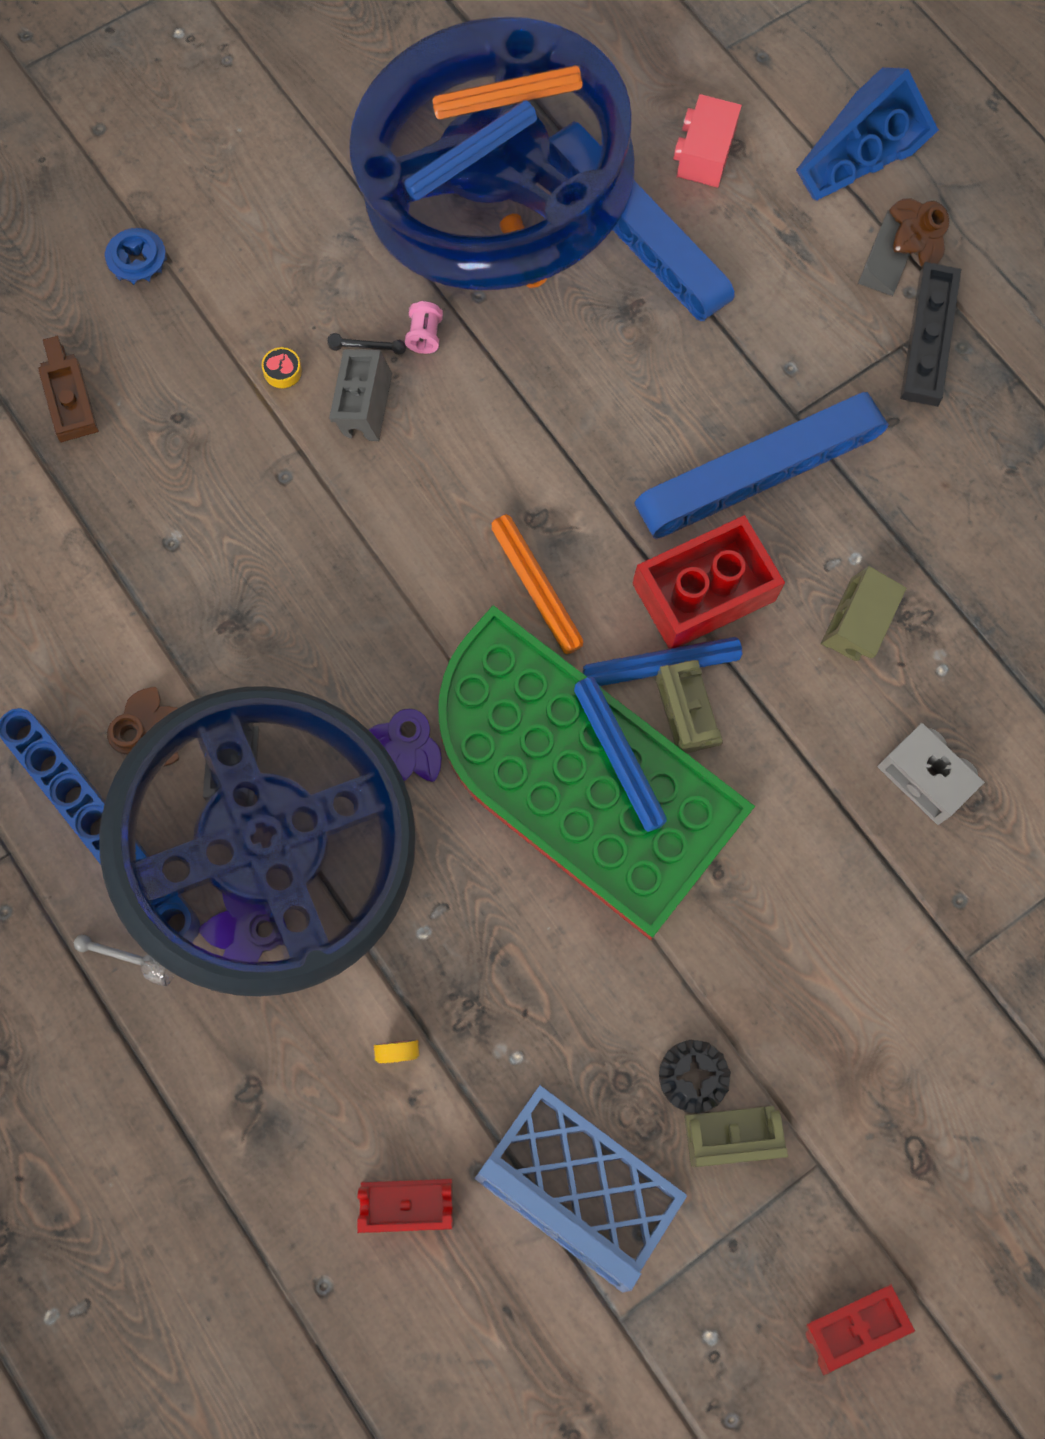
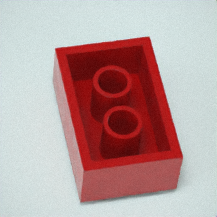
[632,515,785,649]

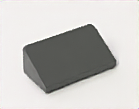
[858,210,910,296]

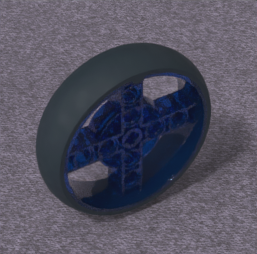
[99,686,416,997]

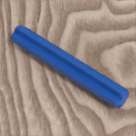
[404,100,537,201]
[582,637,742,686]
[574,677,667,832]

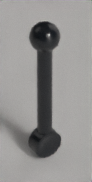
[327,333,406,355]

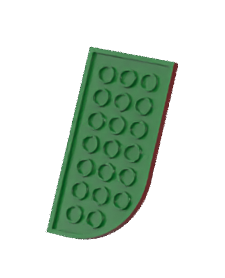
[438,605,755,940]

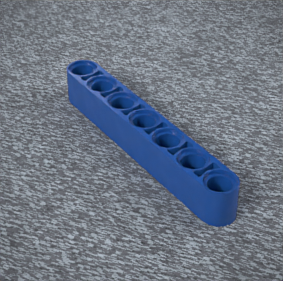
[542,121,735,321]
[634,392,889,539]
[0,708,200,946]

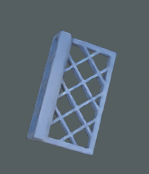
[474,1085,688,1293]

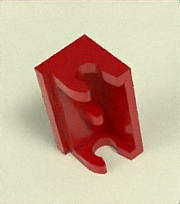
[357,1179,453,1233]
[805,1284,915,1376]

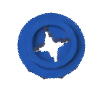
[105,228,167,285]

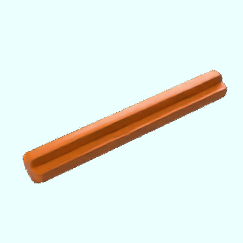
[433,65,583,120]
[492,514,584,655]

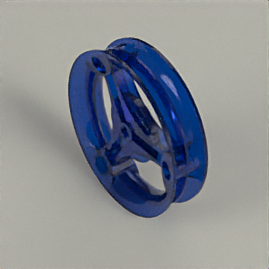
[350,17,635,290]

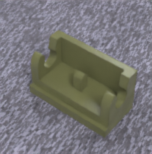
[821,566,906,661]
[655,660,723,753]
[684,1106,788,1167]

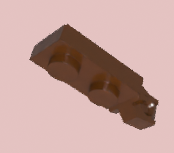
[38,336,99,442]

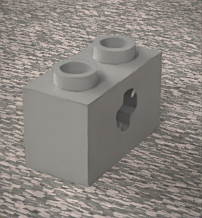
[877,723,985,825]

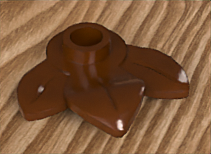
[889,198,949,268]
[107,687,179,767]

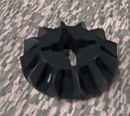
[659,1040,731,1113]

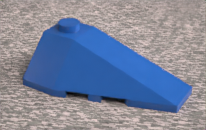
[796,67,939,200]

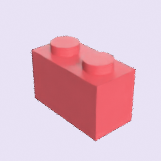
[673,94,742,188]

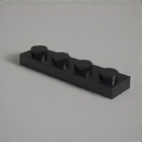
[900,262,962,407]

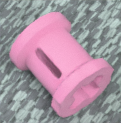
[405,301,443,354]

